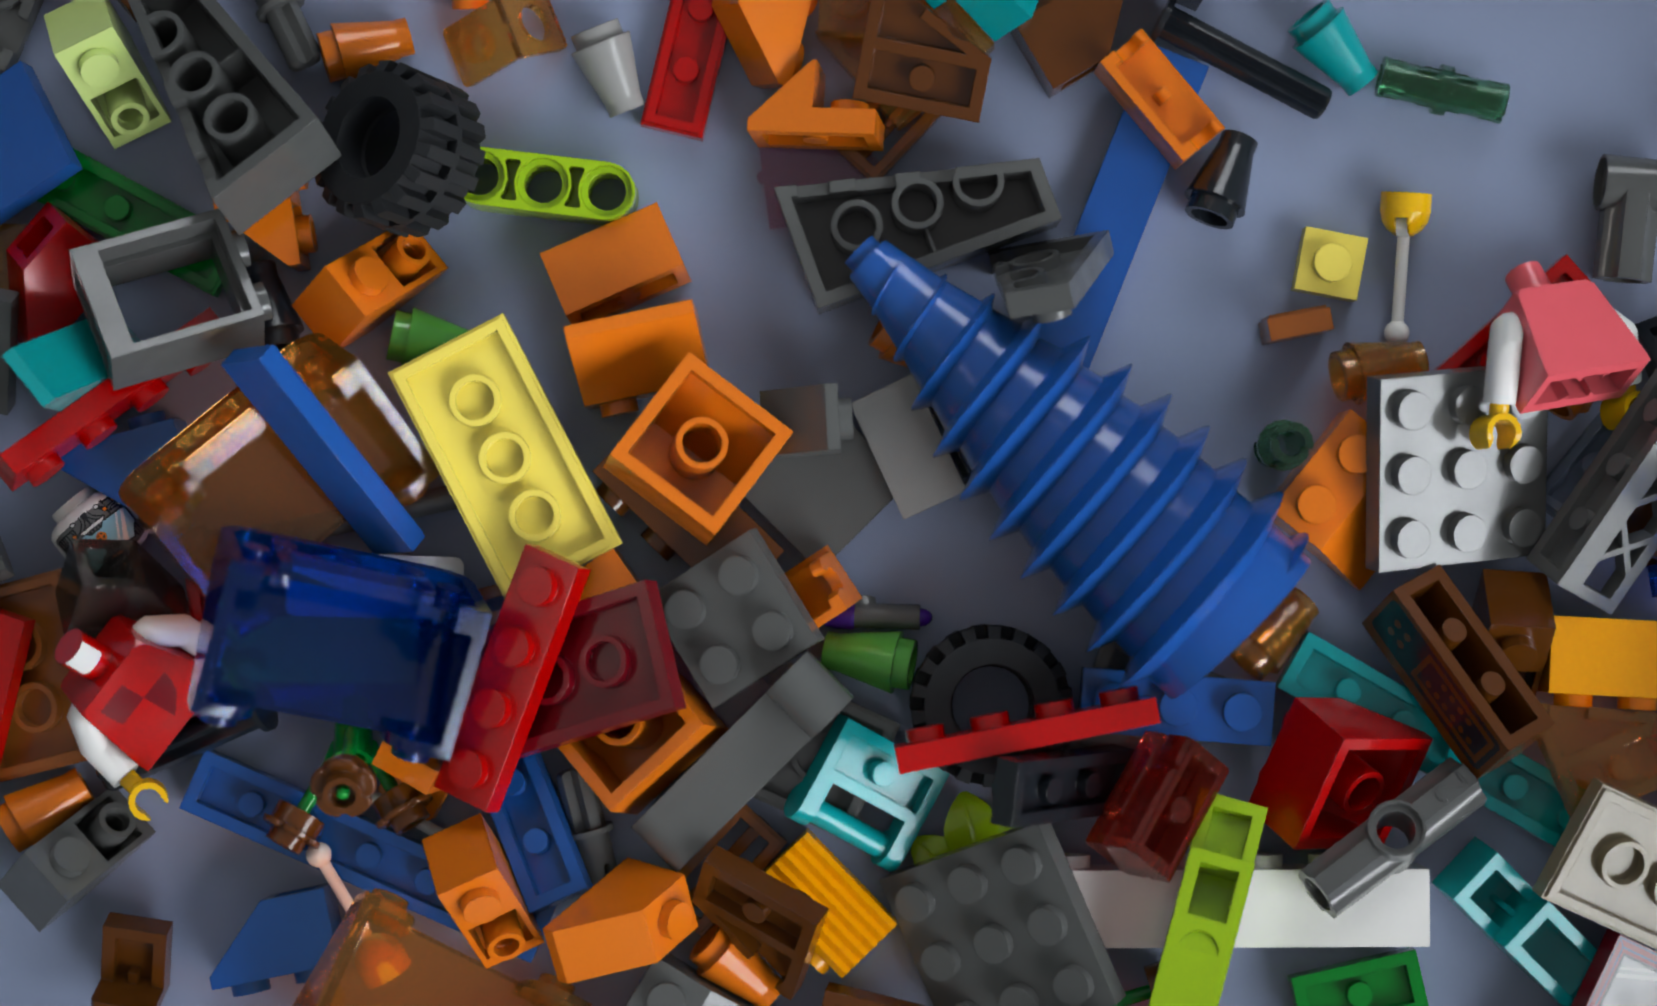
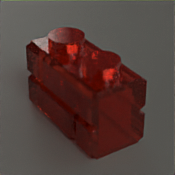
[1085,730,1229,883]

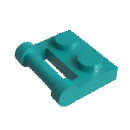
[784,713,950,872]

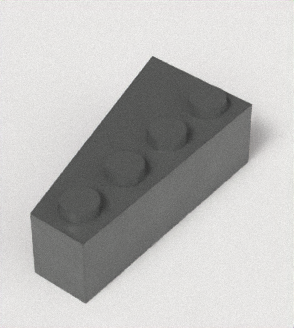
[128,0,342,235]
[774,158,1062,315]

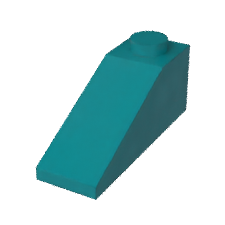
[1,319,140,411]

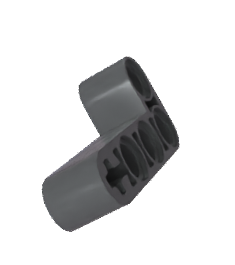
[631,650,854,872]

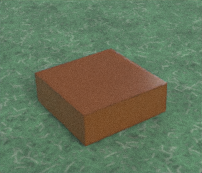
[1258,305,1334,345]

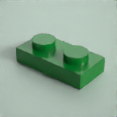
[1287,947,1429,1006]

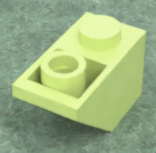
[44,0,171,149]

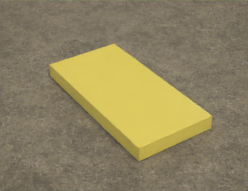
[388,313,623,599]

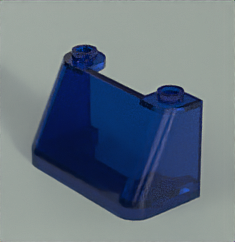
[187,525,492,763]

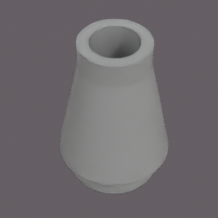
[571,18,645,118]

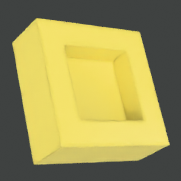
[1291,226,1369,303]

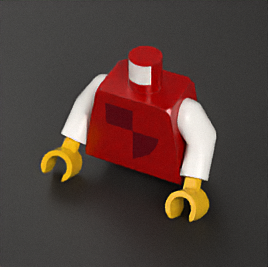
[55,614,268,821]

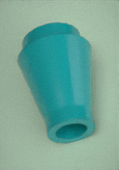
[1288,0,1379,96]

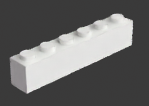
[1064,852,1430,948]

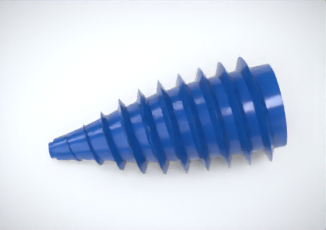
[845,235,1311,700]

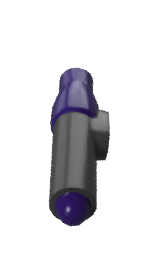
[824,595,933,630]

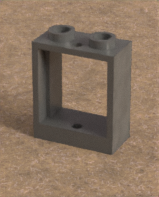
[69,208,273,390]

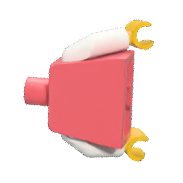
[1469,261,1651,450]

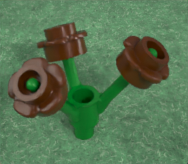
[263,696,433,855]

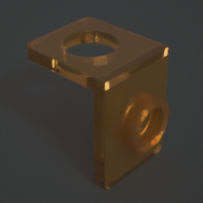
[443,0,567,87]

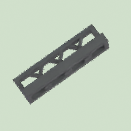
[1526,368,1657,615]

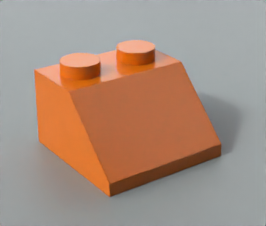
[563,299,709,418]
[603,352,794,546]
[1274,409,1375,591]
[558,673,728,815]

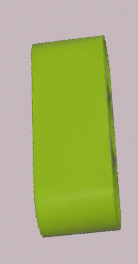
[464,147,639,226]

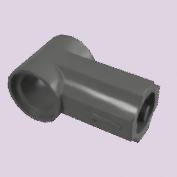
[1592,154,1657,284]

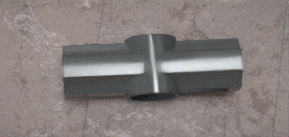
[1298,757,1487,919]

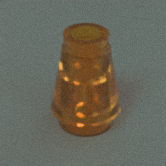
[1328,341,1429,405]
[1229,587,1319,681]

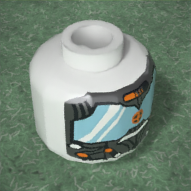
[51,486,149,582]

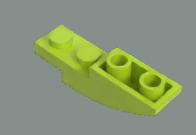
[1148,791,1268,1006]

